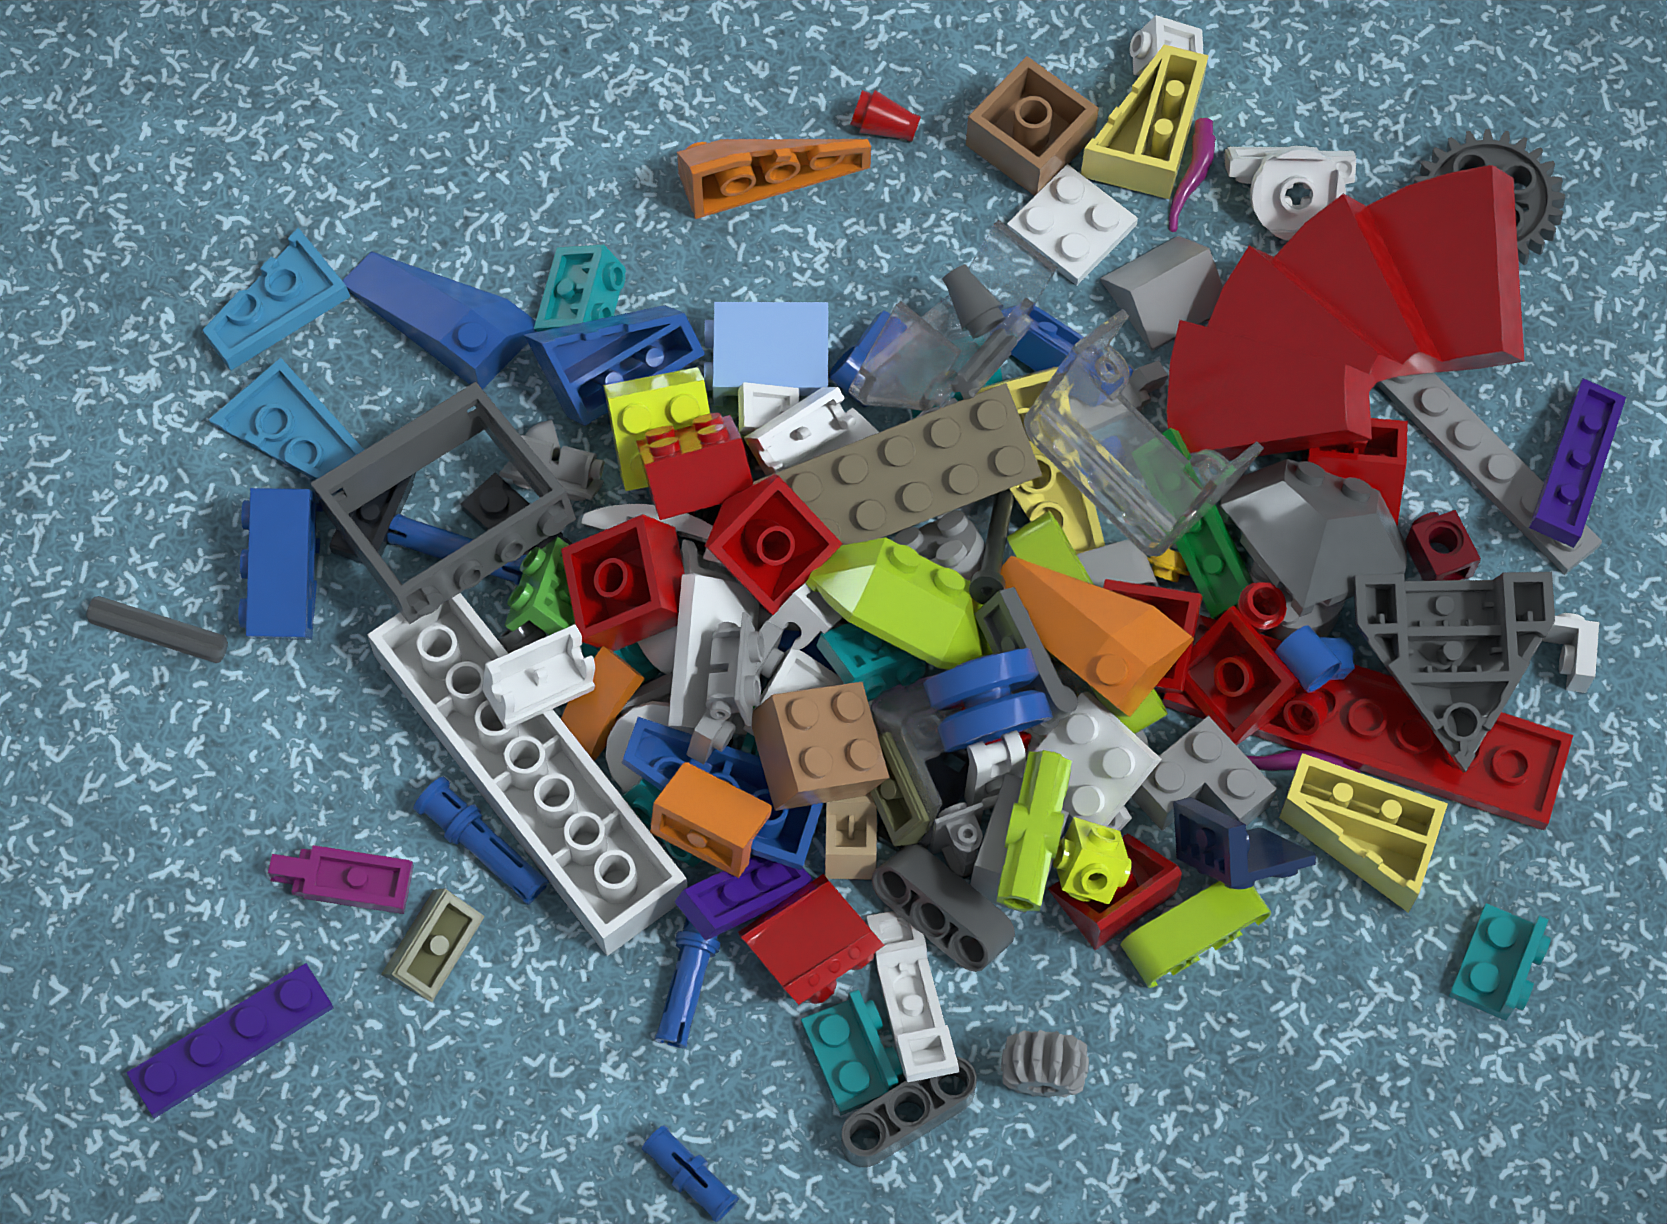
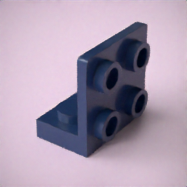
[1173,797,1316,889]

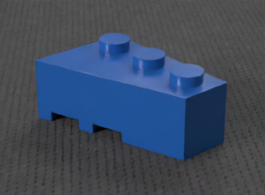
[524,305,705,426]
[238,488,323,640]

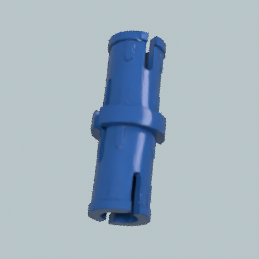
[642,1125,739,1222]

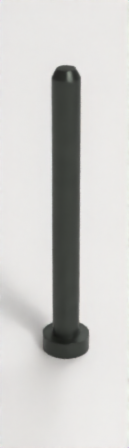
[969,489,1014,605]

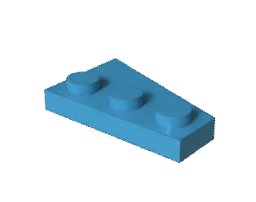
[203,227,350,371]
[208,358,364,493]

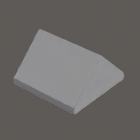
[1100,236,1223,351]

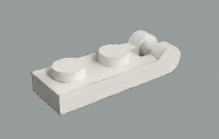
[964,730,1026,810]

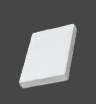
[668,574,760,735]

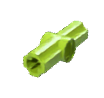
[996,750,1072,912]

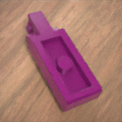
[268,845,414,914]

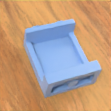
[704,302,828,406]

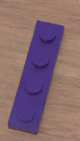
[1529,378,1626,548]
[126,963,334,1119]

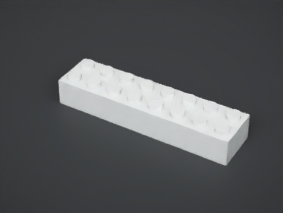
[367,593,688,956]

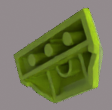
[806,537,992,670]

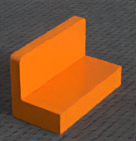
[650,762,772,878]

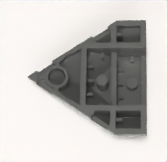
[1218,459,1408,617]
[1353,572,1555,773]

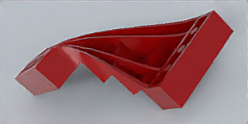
[1167,165,1525,465]

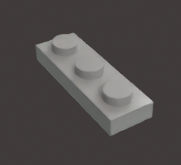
[686,620,784,764]

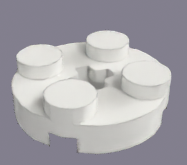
[1250,146,1346,241]

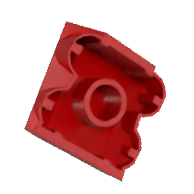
[738,874,885,1005]

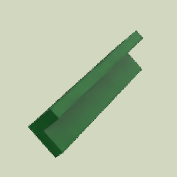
[1131,428,1254,620]

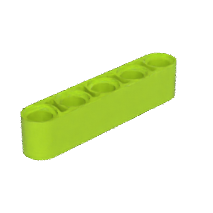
[1007,511,1168,734]

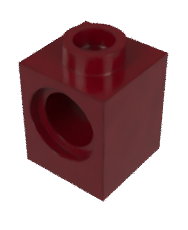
[1405,510,1481,581]

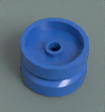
[923,648,1053,752]

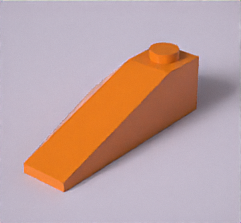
[677,139,871,219]
[1000,556,1194,717]

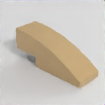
[825,724,878,880]

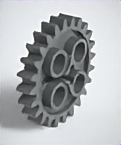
[1414,129,1565,265]

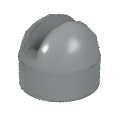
[525,419,561,459]

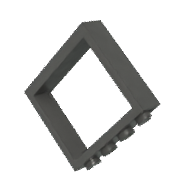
[310,382,576,624]

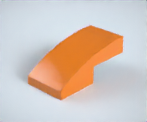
[561,646,645,761]

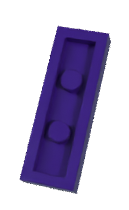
[674,856,813,941]

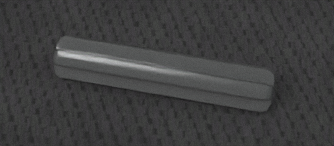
[951,328,1017,399]
[86,596,228,663]

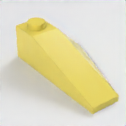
[977,367,1105,554]

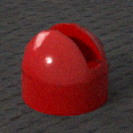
[1283,692,1328,735]

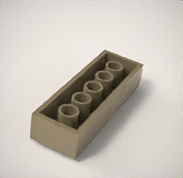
[753,383,1042,546]

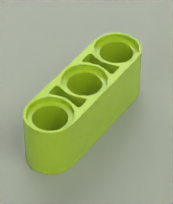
[1120,881,1272,988]

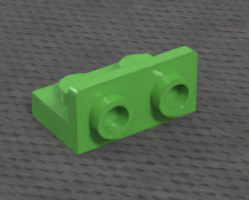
[504,537,576,635]

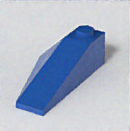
[342,251,537,390]
[622,717,823,871]

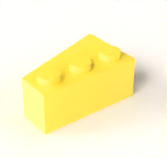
[1081,44,1209,200]
[1279,753,1448,913]

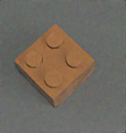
[966,56,1099,196]
[751,682,889,811]

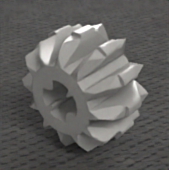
[1001,1030,1089,1098]

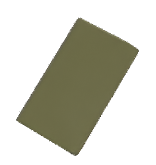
[870,732,930,846]
[381,888,485,1002]

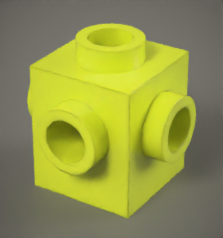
[1053,817,1131,904]

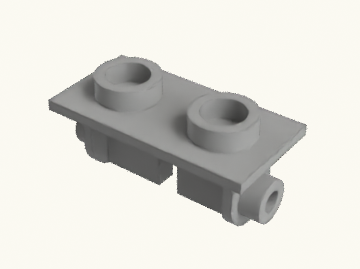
[499,435,605,501]
[706,612,765,726]
[930,802,984,877]

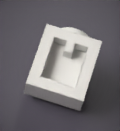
[1130,15,1203,76]
[738,382,799,435]
[1542,613,1599,693]

